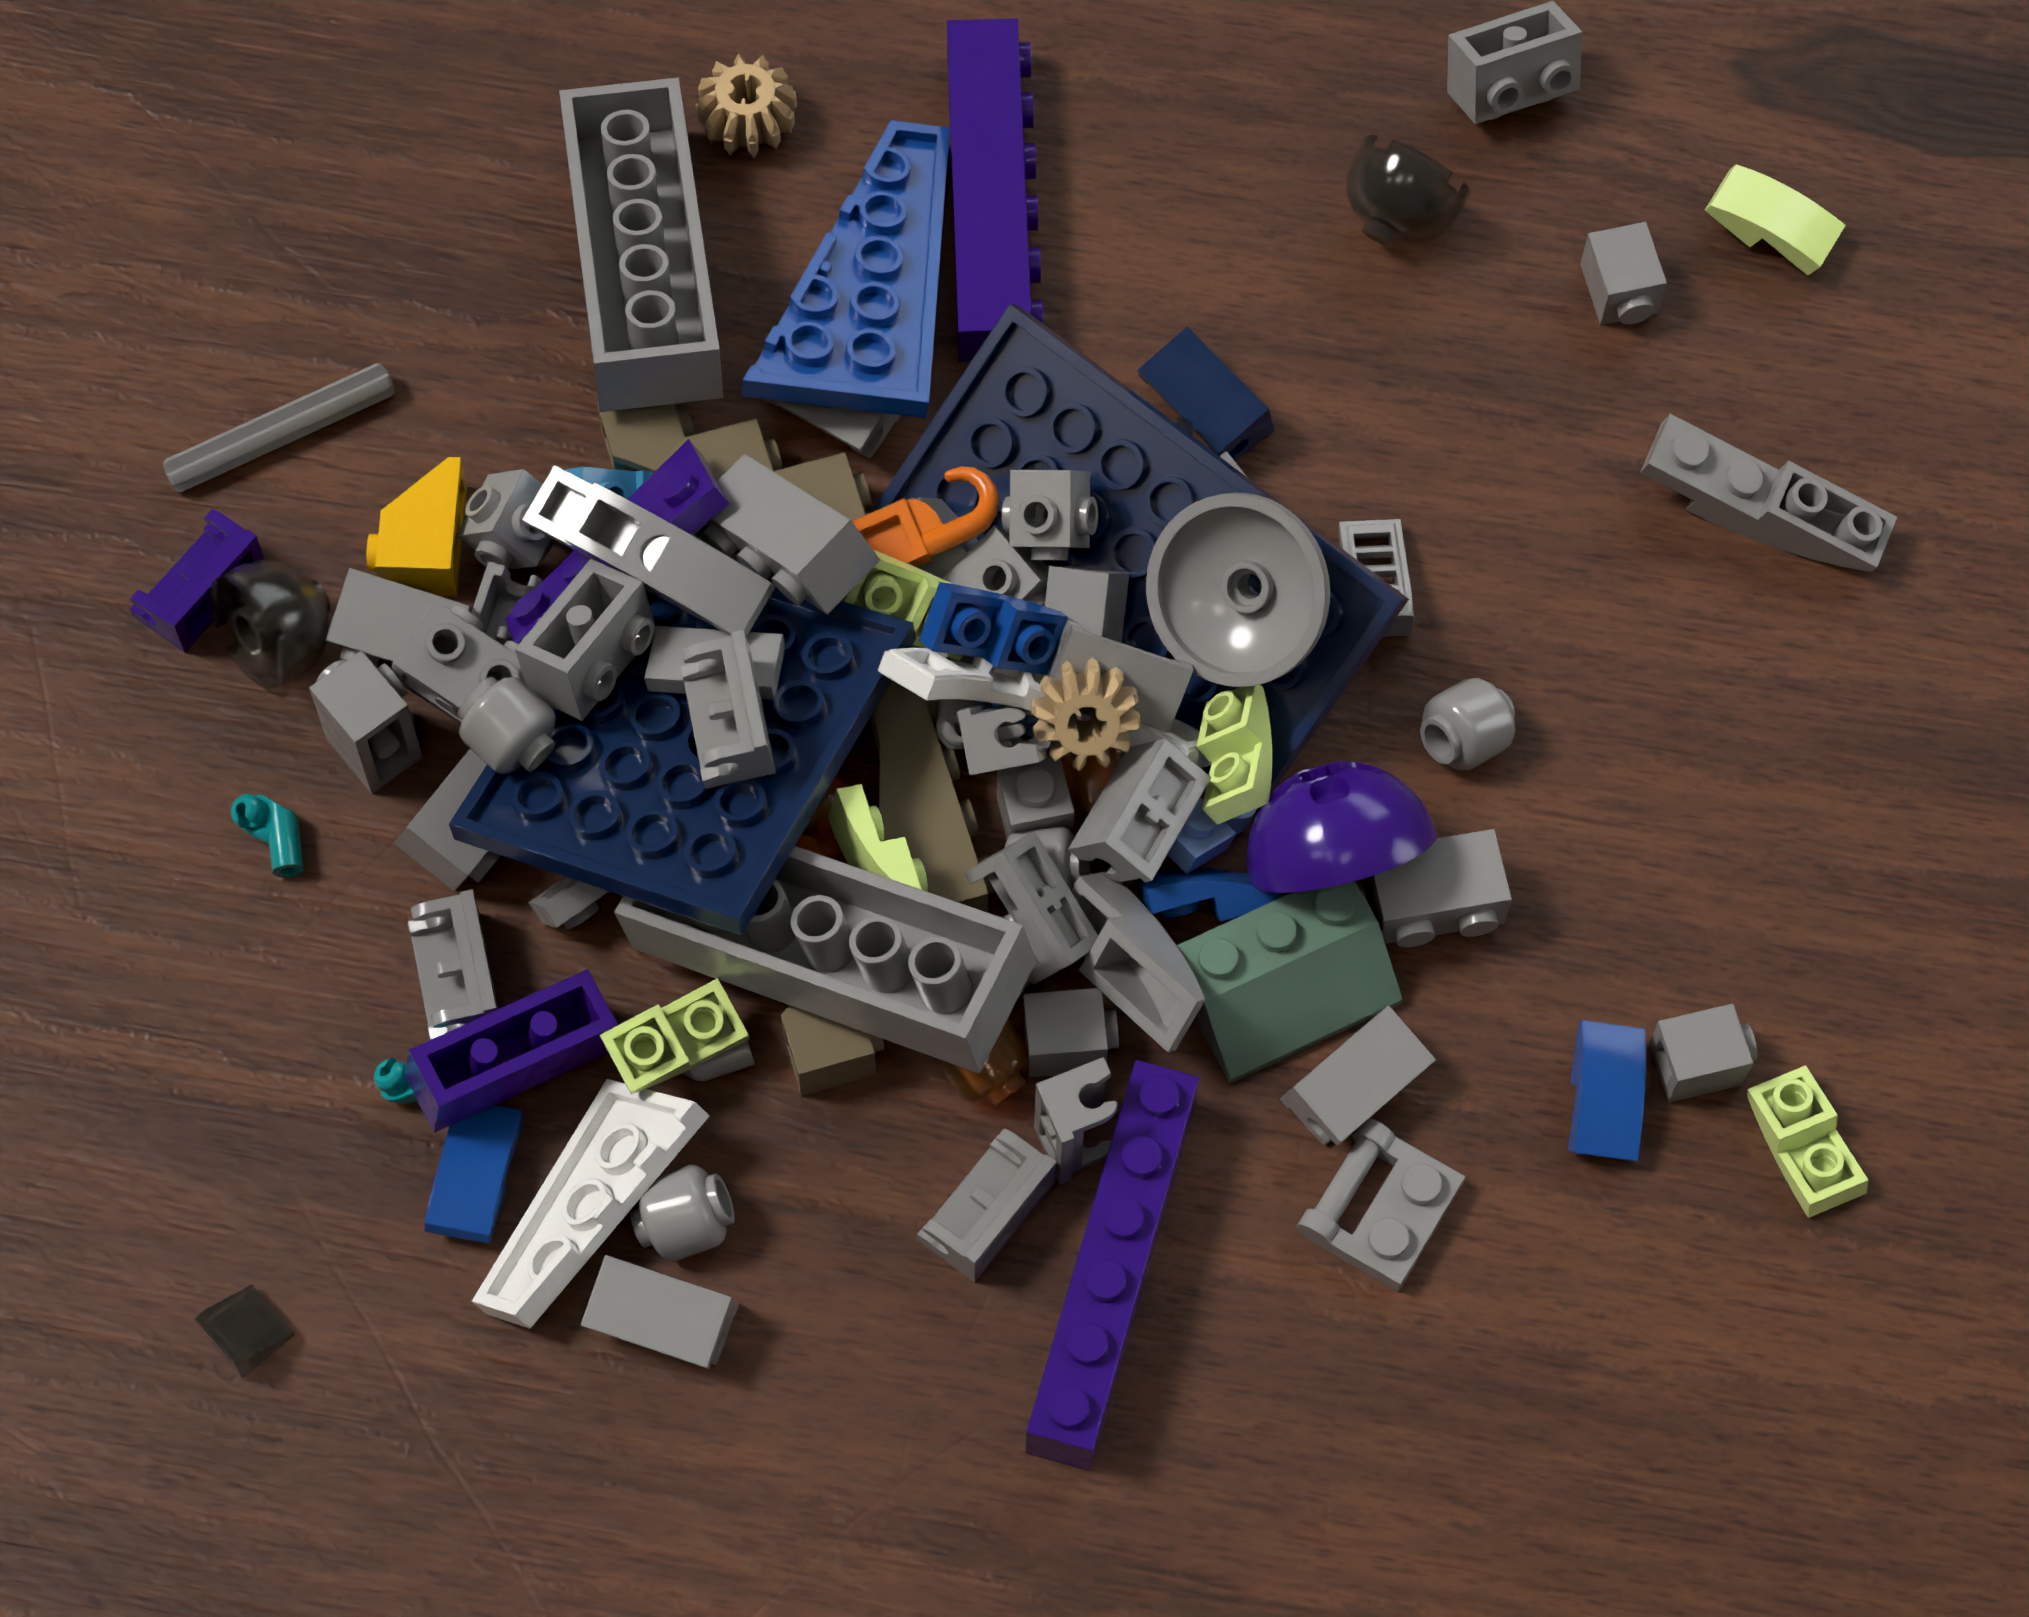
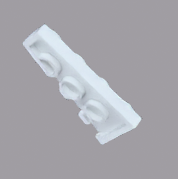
[472,1079,709,1329]

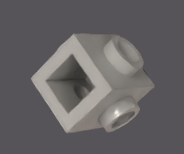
[457,469,554,570]
[1002,470,1098,560]

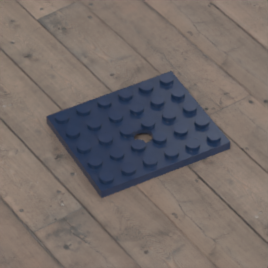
[449,579,916,935]

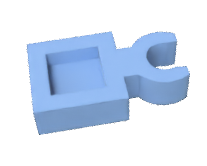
[1167,798,1257,874]

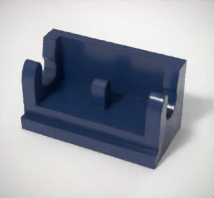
[1137,326,1274,461]

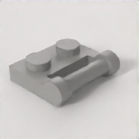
[1296,1118,1465,1292]

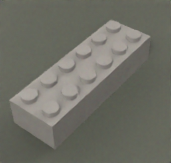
[559,77,724,412]
[614,846,1036,1074]

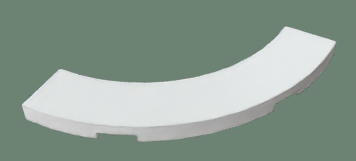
[878,648,1211,768]

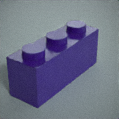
[405,969,618,1133]

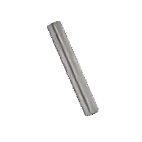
[163,363,394,492]

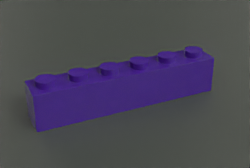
[947,18,1043,362]
[1025,1060,1199,1471]

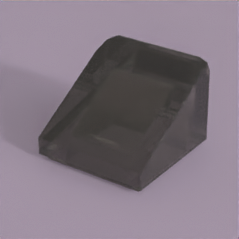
[194,1285,295,1379]

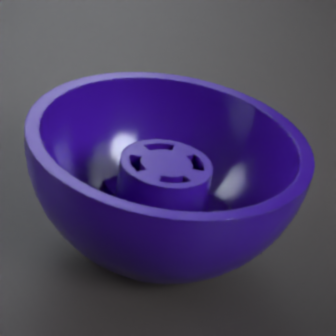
[1247,761,1437,893]

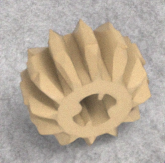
[696,53,797,158]
[1031,657,1141,771]

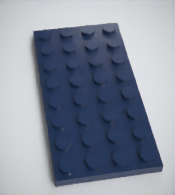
[874,304,1409,794]

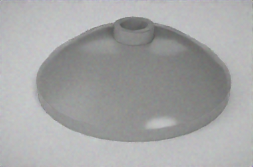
[1146,492,1330,687]

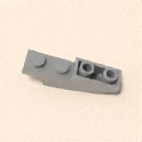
[1640,413,1897,572]
[522,465,776,637]

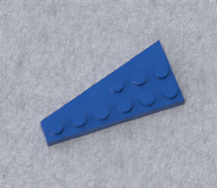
[741,120,950,418]

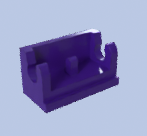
[129,509,266,653]

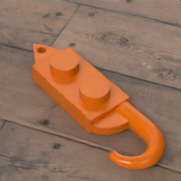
[852,466,999,567]

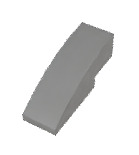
[1071,871,1205,1052]

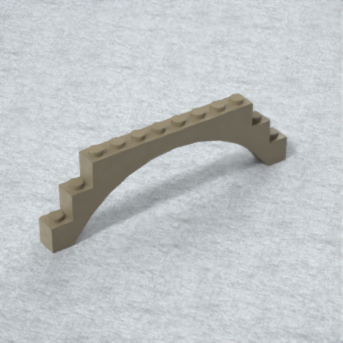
[597,403,996,1096]

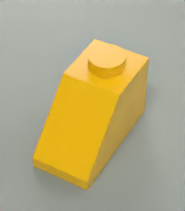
[366,457,467,597]

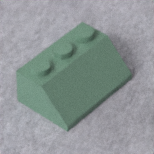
[1177,881,1403,1084]

